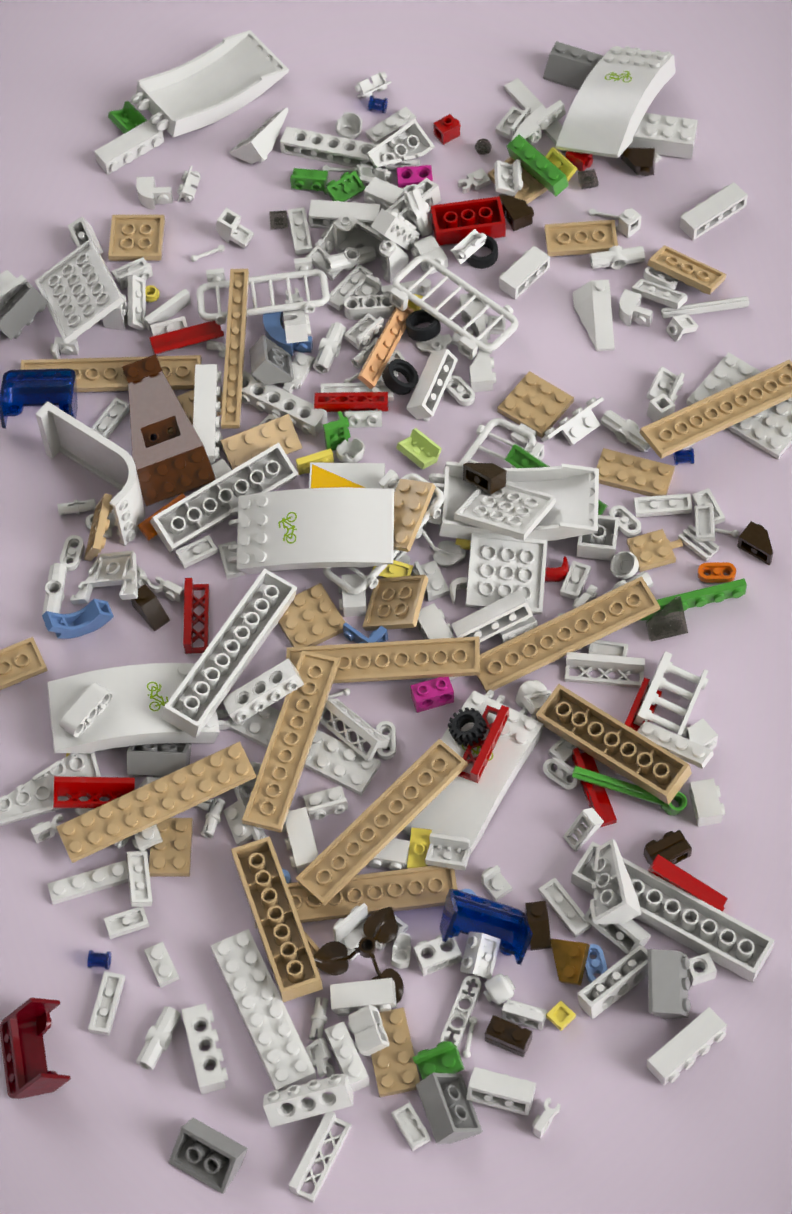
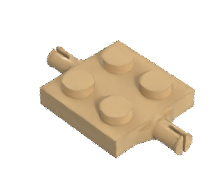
[627,529,683,572]

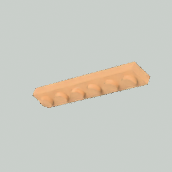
[357,306,414,389]

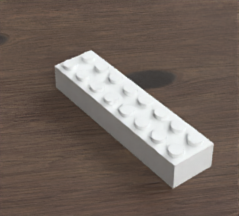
[150,443,298,553]
[211,929,317,1091]

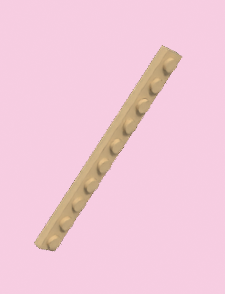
[221,269,249,429]

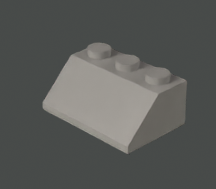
[543,41,603,90]
[0,282,48,340]
[249,335,294,385]
[127,743,192,778]
[647,949,691,1019]
[416,1073,482,1144]
[168,1118,248,1193]

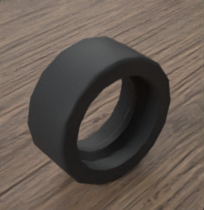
[466,235,498,269]
[405,309,441,341]
[382,359,419,395]

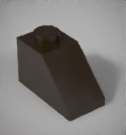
[621,148,656,176]
[499,194,534,231]
[463,463,507,495]
[737,521,773,565]
[131,584,170,631]
[524,901,551,951]

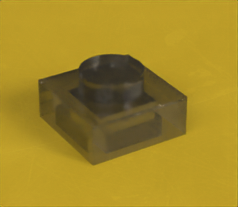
[578,169,599,190]
[269,210,288,230]

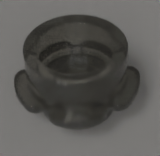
[475,139,492,155]

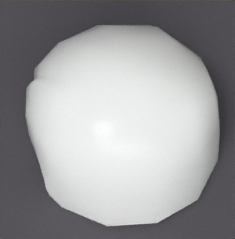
[336,112,362,139]
[335,438,365,463]
[610,551,639,580]

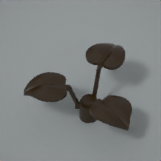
[313,907,404,1003]

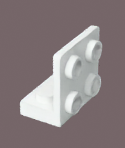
[0,270,27,310]
[333,903,368,961]

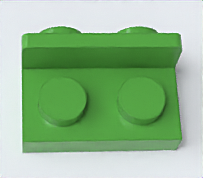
[290,168,328,191]
[324,171,366,202]
[323,411,351,451]
[413,1041,464,1080]

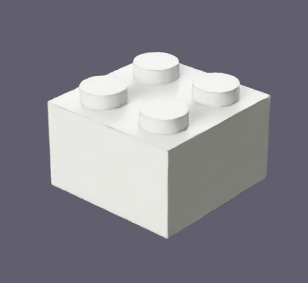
[577,515,620,561]

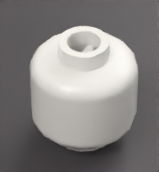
[483,973,516,1005]

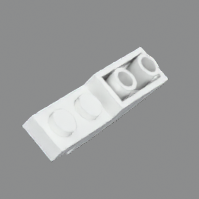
[512,100,566,144]

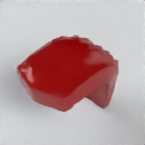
[545,556,569,582]

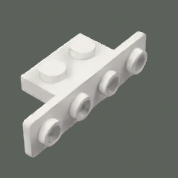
[541,397,604,446]
[223,784,267,846]

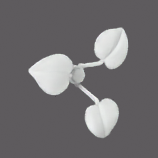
[393,522,466,567]

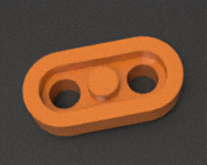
[697,562,736,583]

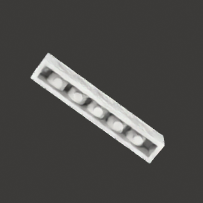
[280,127,382,170]
[223,370,327,437]

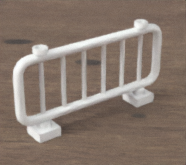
[389,255,518,360]
[196,257,330,325]
[430,418,545,504]
[323,469,444,595]

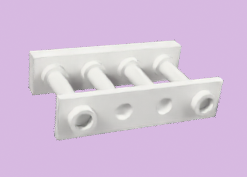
[633,651,709,737]

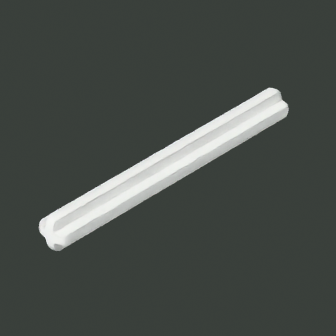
[661,296,749,318]

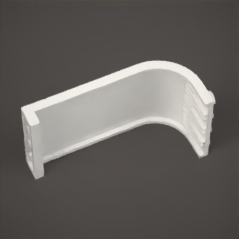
[36,401,145,546]

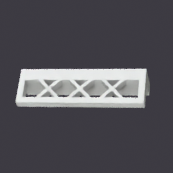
[565,652,645,688]
[320,698,390,761]
[289,1111,351,1202]

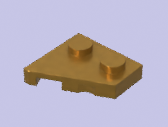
[551,938,590,986]

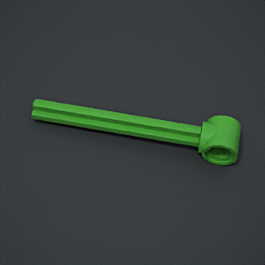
[572,766,687,816]

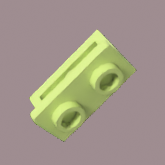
[396,428,442,469]

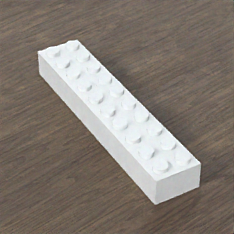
[162,568,297,738]
[571,841,775,983]

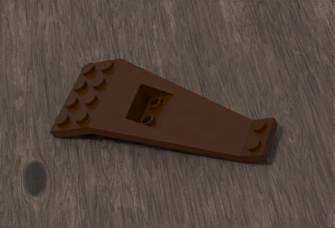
[122,354,216,506]

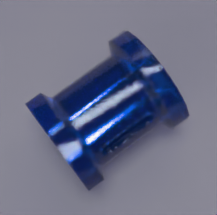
[368,95,388,113]
[673,447,694,465]
[87,950,111,970]

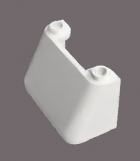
[333,215,409,283]

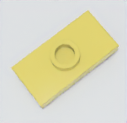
[407,827,432,868]

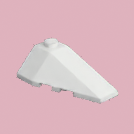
[229,107,289,164]
[366,119,435,168]
[573,279,615,351]
[590,839,641,924]

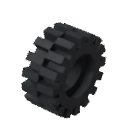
[448,707,487,747]

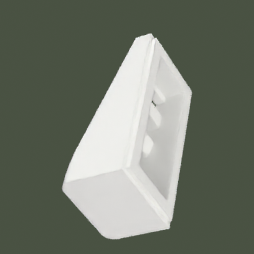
[563,808,604,852]

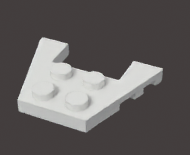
[70,550,138,605]

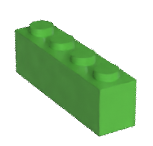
[506,134,569,196]

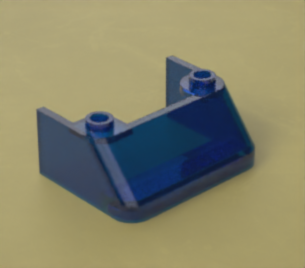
[0,369,78,428]
[440,889,533,965]

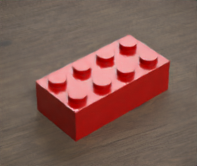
[431,196,506,246]

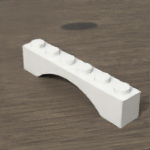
[460,293,496,392]

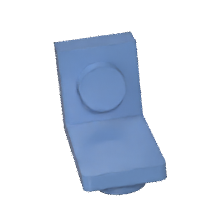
[343,622,388,643]

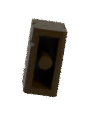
[643,830,692,866]
[485,1015,532,1057]

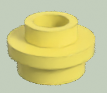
[146,285,160,302]

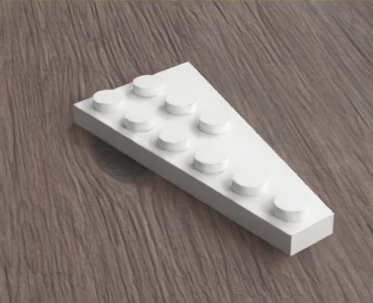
[0,752,103,826]

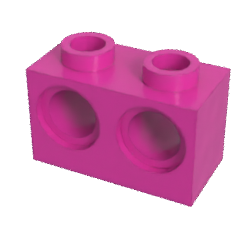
[397,165,433,189]
[410,677,454,713]

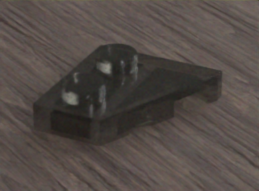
[646,596,688,642]

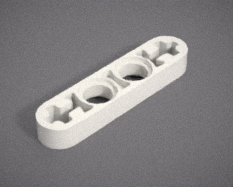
[440,975,481,1048]

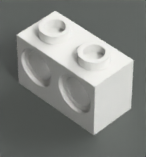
[414,933,462,976]

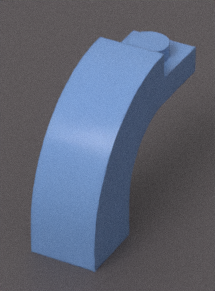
[263,312,313,356]
[42,599,114,639]

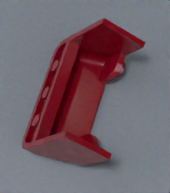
[0,998,71,1099]

